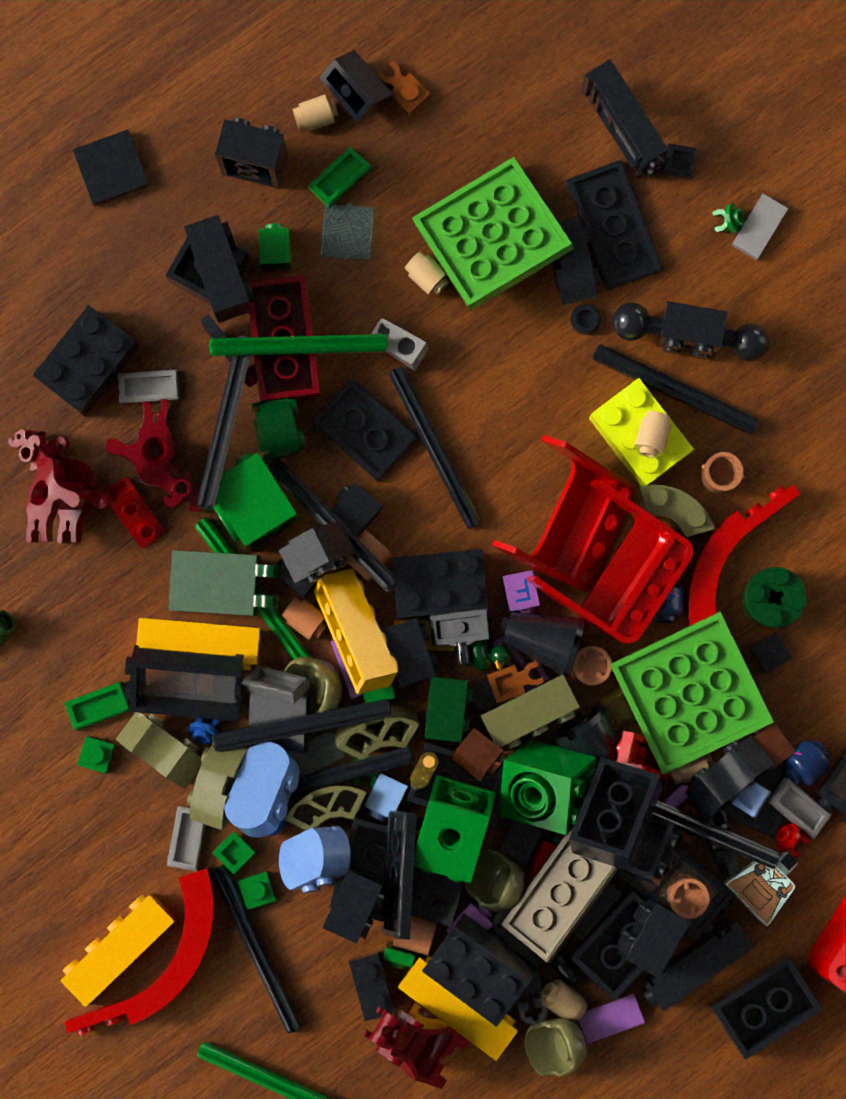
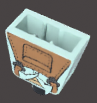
[723,852,798,926]

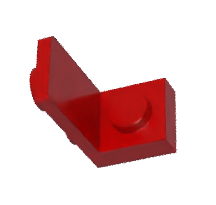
[104,476,165,548]

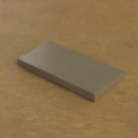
[501,829,618,963]

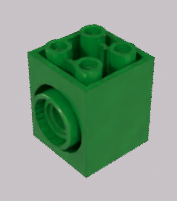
[214,452,300,551]
[499,739,597,835]
[414,775,496,883]

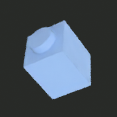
[365,773,408,822]

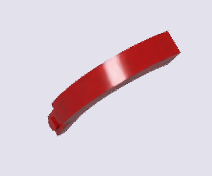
[686,485,800,627]
[64,867,216,1036]

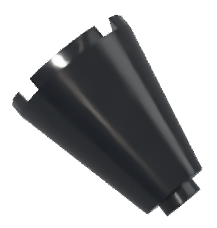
[498,612,585,677]
[553,703,619,769]

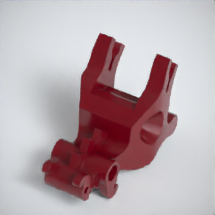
[105,399,201,512]
[8,429,113,544]
[362,1000,470,1089]

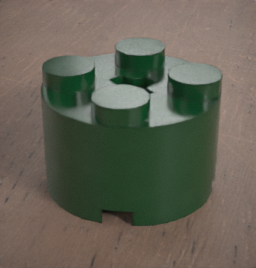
[251,398,305,462]
[742,567,807,629]

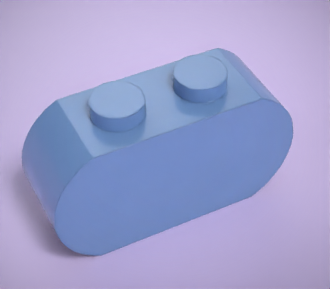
[224,742,300,838]
[279,826,350,894]

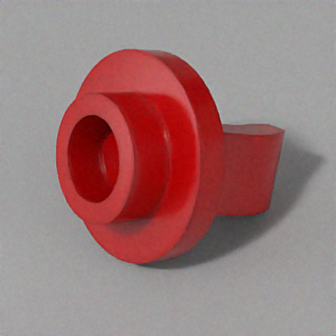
[776,823,810,857]

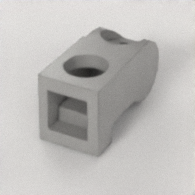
[371,319,429,371]

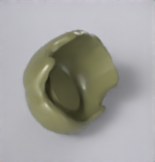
[284,657,342,714]
[464,849,526,912]
[525,1018,587,1077]

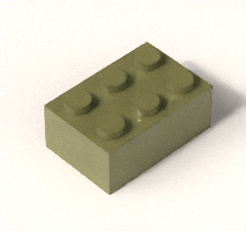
[480,675,579,752]

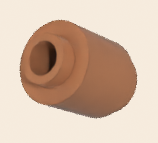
[282,597,328,640]

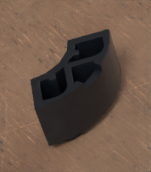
[552,216,600,305]
[686,736,774,820]

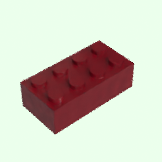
[249,275,321,402]

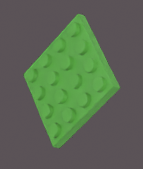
[412,157,574,311]
[610,612,774,775]

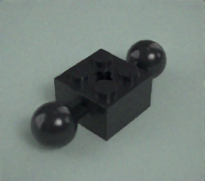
[613,301,770,362]

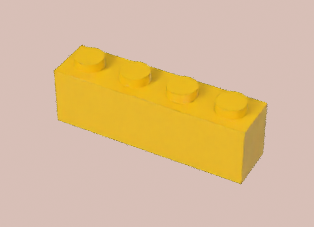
[313,568,398,694]
[136,618,262,671]
[60,894,177,1007]
[398,955,518,1061]

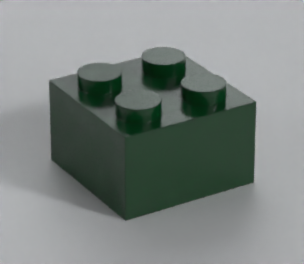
[425,677,473,743]

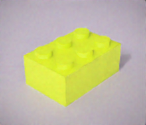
[589,378,694,487]

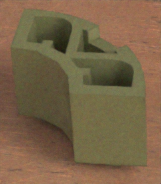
[637,485,715,539]
[334,705,420,760]
[116,712,202,789]
[187,744,250,830]
[285,786,367,830]

